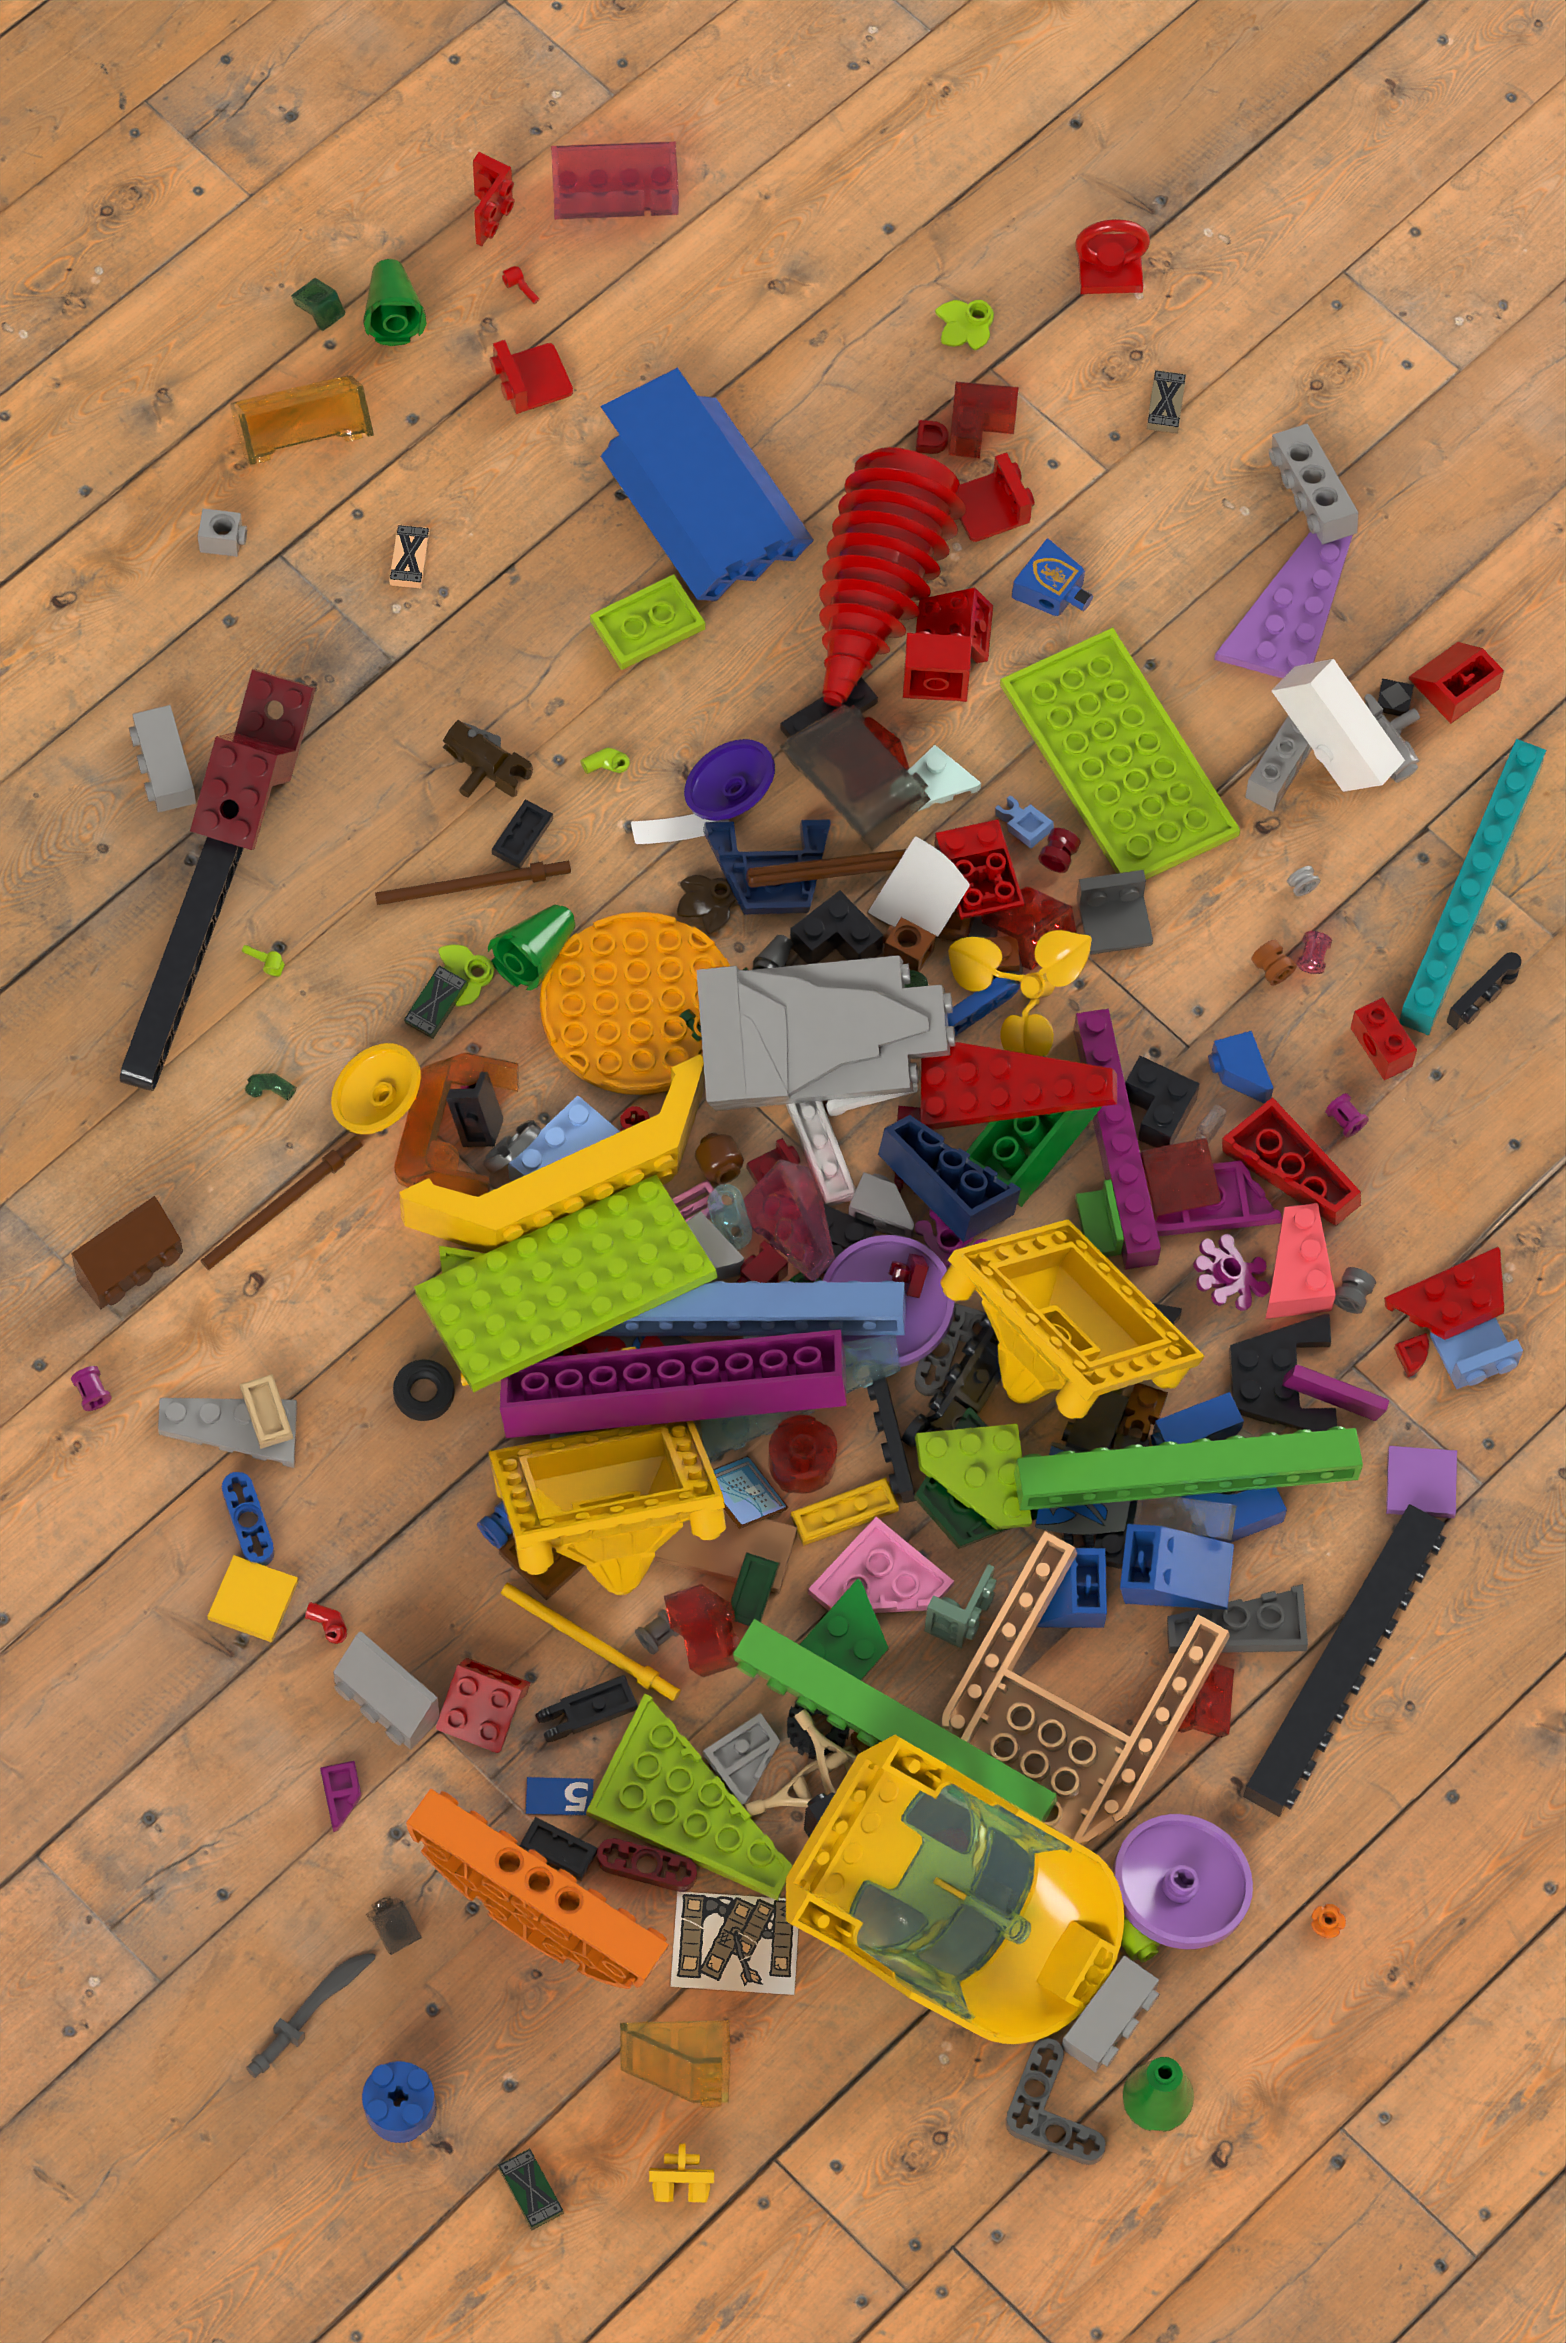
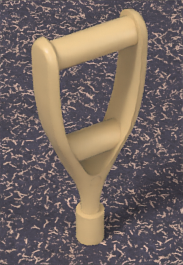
[794,1709,856,1795]
[744,1746,856,1817]

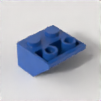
[1037,1548,1107,1628]

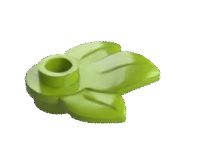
[935,300,994,350]
[438,945,494,1007]

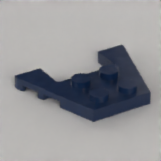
[703,819,831,915]

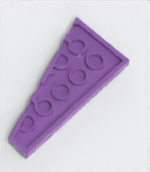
[1214,532,1353,678]

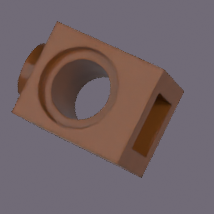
[883,917,936,975]

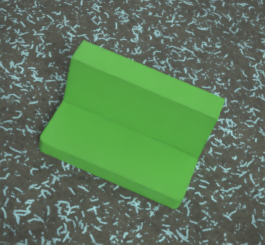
[1075,1179,1124,1257]

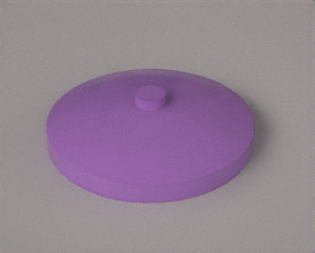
[823,1235,955,1369]
[1112,1814,1253,1949]

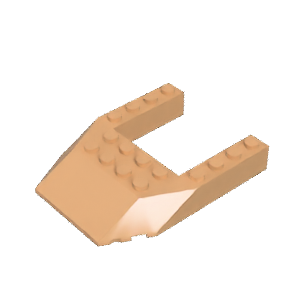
[940,1531,1230,1846]

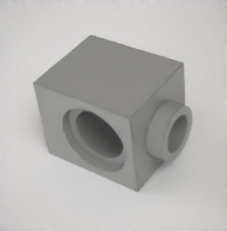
[198,509,247,557]

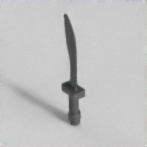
[246,1953,375,2078]

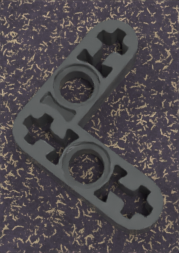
[914,1303,999,1396]
[1005,2038,1106,2165]

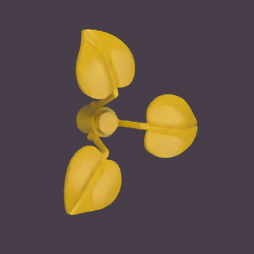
[948,930,1092,1056]

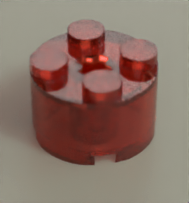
[768,1415,837,1494]

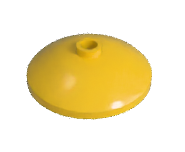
[331,1043,421,1134]

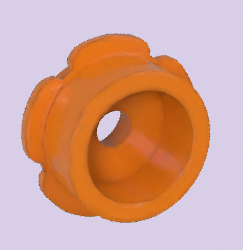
[1311,1904,1346,1938]

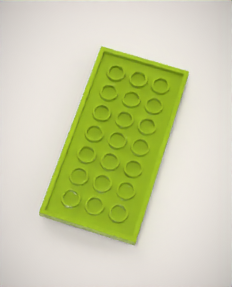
[1000,627,1240,880]
[414,1175,718,1393]

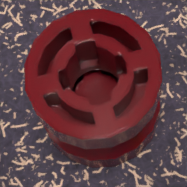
[1038,827,1081,873]

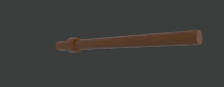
[375,860,571,905]
[200,1136,363,1270]

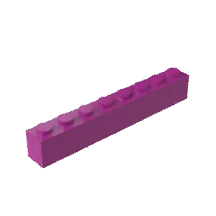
[1073,1008,1161,1270]

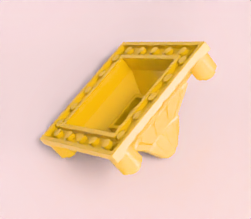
[940,1219,1205,1419]
[488,1421,726,1595]

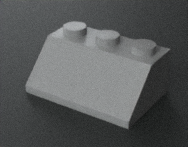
[333,1631,439,1750]

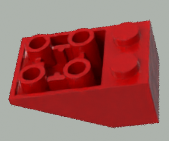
[934,819,1024,920]

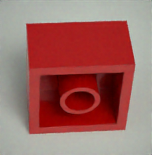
[903,631,972,702]

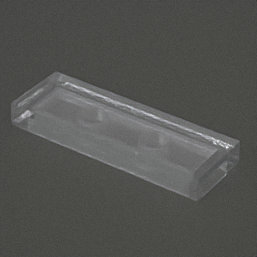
[1134,1497,1237,1540]

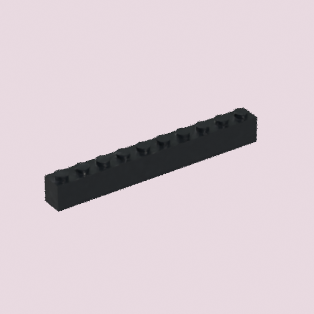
[1243,1504,1447,1817]

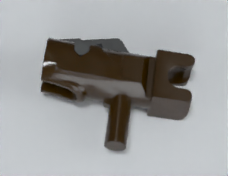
[443,720,533,798]

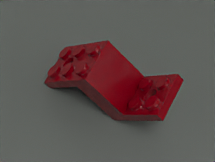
[190,669,316,850]

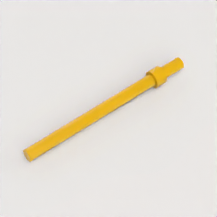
[501,1583,681,1702]

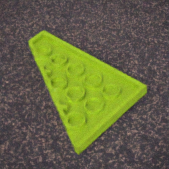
[586,1693,792,1901]

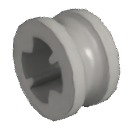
[1287,866,1321,896]

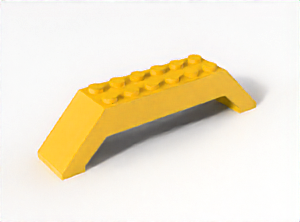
[399,1054,705,1253]

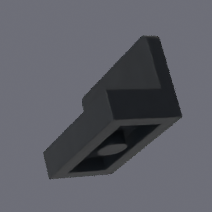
[446,1072,503,1147]

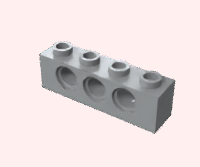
[1269,424,1358,544]
[1245,715,1312,812]

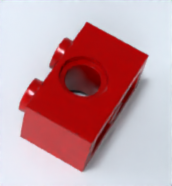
[1350,997,1417,1081]

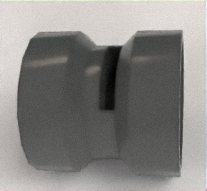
[1334,1267,1376,1314]

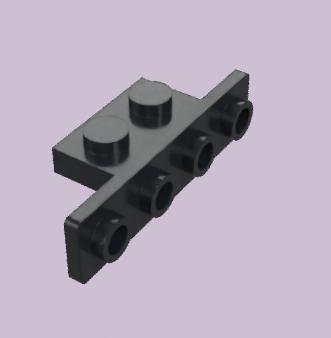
[927,1313,1001,1422]

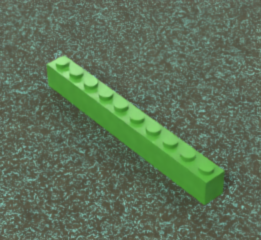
[1014,1426,1363,1511]
[733,1619,1057,1822]

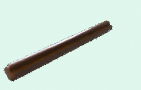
[746,849,907,887]

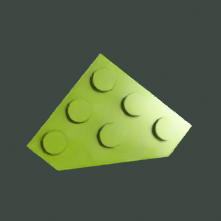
[915,1424,1032,1530]

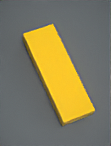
[791,1477,899,1546]

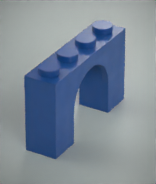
[1150,1392,1287,1543]

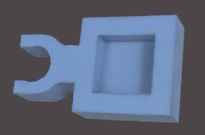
[995,796,1054,848]

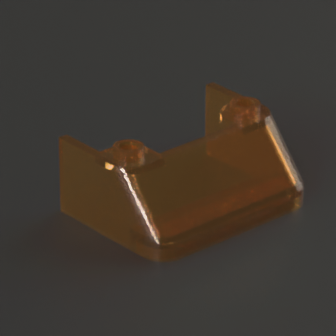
[394,1053,519,1197]

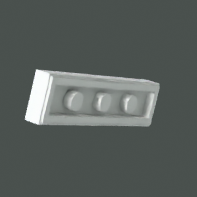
[786,1101,856,1207]

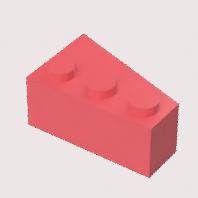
[1265,1203,1336,1319]

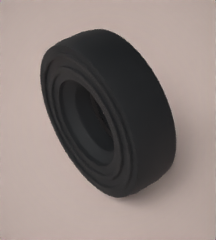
[393,1359,455,1421]

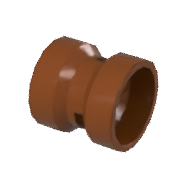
[1251,939,1297,986]

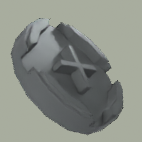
[483,1120,541,1173]

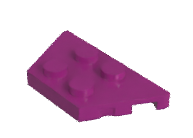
[1155,1161,1282,1237]

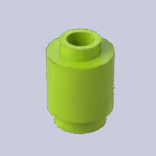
[1121,1915,1160,1963]

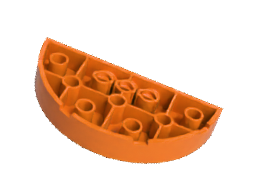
[406,1789,669,1989]

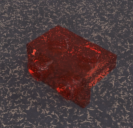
[1177,1663,1234,1738]

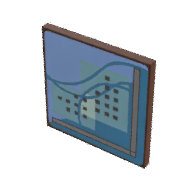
[713,1456,788,1529]

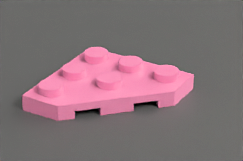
[808,1517,954,1613]

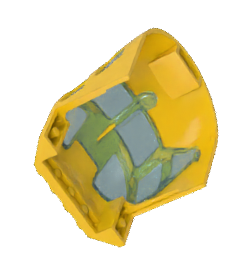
[786,1735,1124,2044]

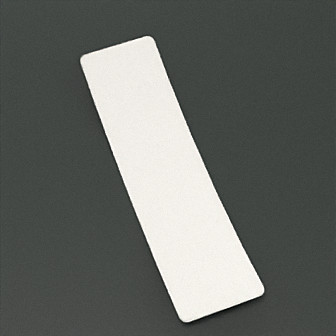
[631,814,729,844]

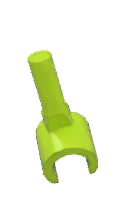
[242,945,285,977]

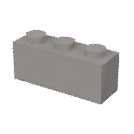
[129,705,196,812]
[1062,1955,1160,2073]

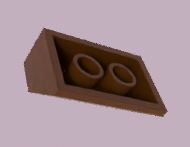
[71,1196,183,1309]

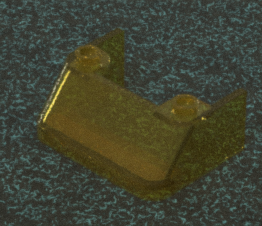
[230,376,374,465]

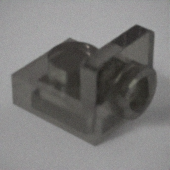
[366,1896,422,1955]

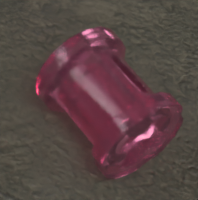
[1296,931,1332,974]

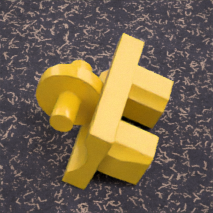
[649,2143,714,2203]

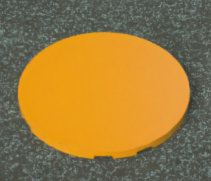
[540,912,730,1095]

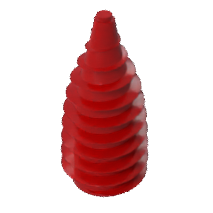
[819,447,966,707]

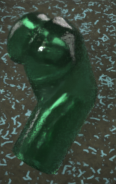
[245,1073,297,1101]

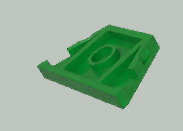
[799,1579,889,1681]

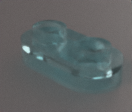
[707,1184,753,1251]

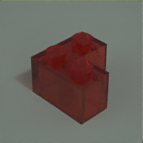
[949,381,1019,458]
[664,1584,740,1678]

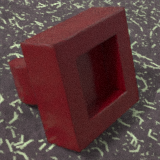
[888,1253,929,1298]

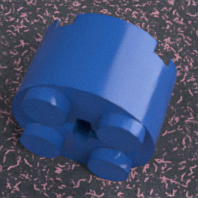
[362,2061,437,2143]

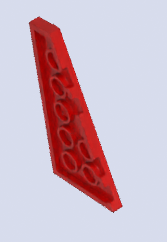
[921,1042,1117,1130]

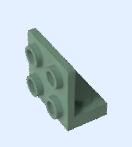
[924,1564,997,1649]

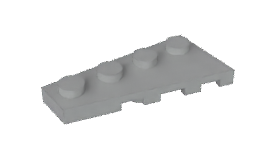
[158,1398,297,1468]

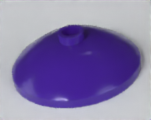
[684,739,775,821]

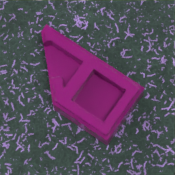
[320,1761,362,1832]

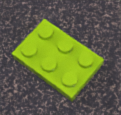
[590,574,706,670]

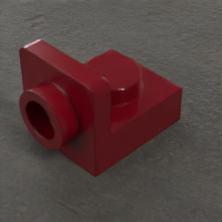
[746,1138,801,1195]

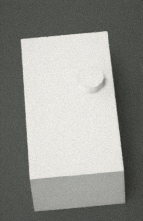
[1272,659,1405,792]

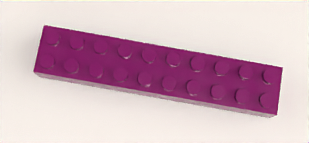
[500,1329,847,1438]

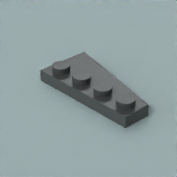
[1167,1584,1308,1653]

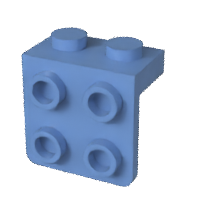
[1430,1318,1523,1390]

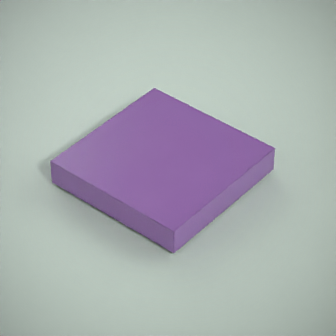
[1386,1446,1457,1518]

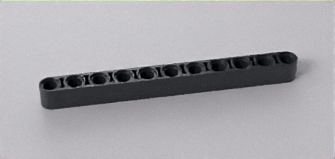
[120,799,244,1091]

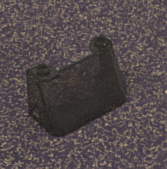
[779,704,931,851]

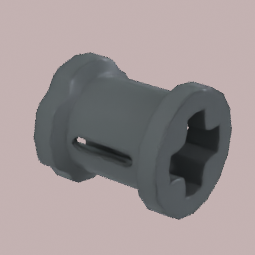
[635,1609,681,1655]

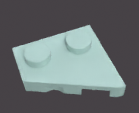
[891,745,981,812]

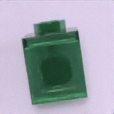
[291,278,345,331]

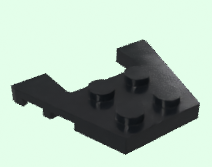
[1229,1314,1337,1432]

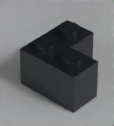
[790,890,884,964]
[1125,1056,1200,1154]

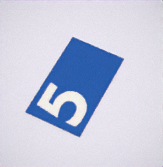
[526,1777,593,1815]

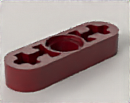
[597,1838,697,1892]

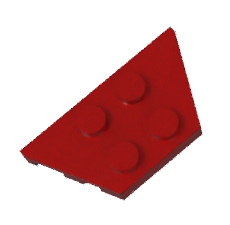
[1384,1247,1504,1340]

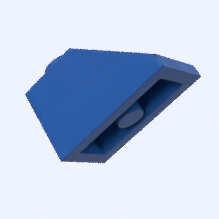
[1208,1031,1274,1103]

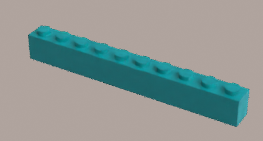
[1399,739,1547,1035]

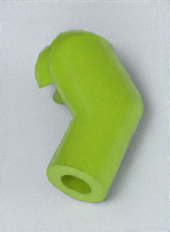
[580,747,630,774]

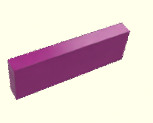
[1282,1364,1390,1421]

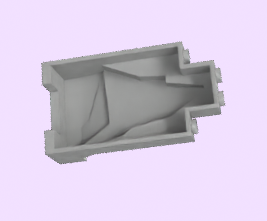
[696,956,956,1111]

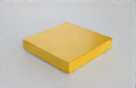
[208,1555,298,1643]

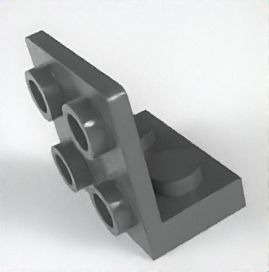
[1076,870,1153,955]

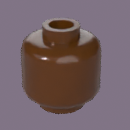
[695,1133,744,1184]

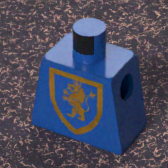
[1012,538,1093,616]

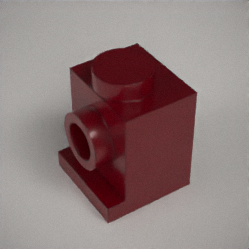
[736,1240,789,1283]

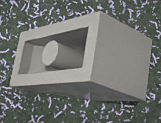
[848,1172,914,1239]

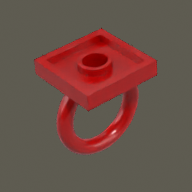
[1075,219,1150,294]

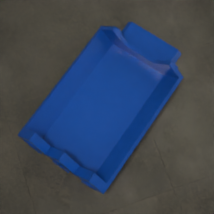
[600,368,814,601]

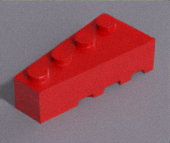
[1222,1097,1361,1226]

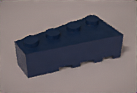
[878,1115,1021,1242]

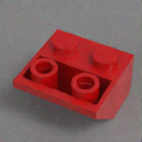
[1409,642,1504,724]

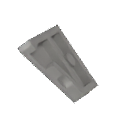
[702,1713,780,1806]

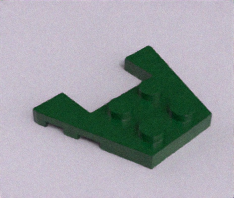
[913,1407,1038,1549]

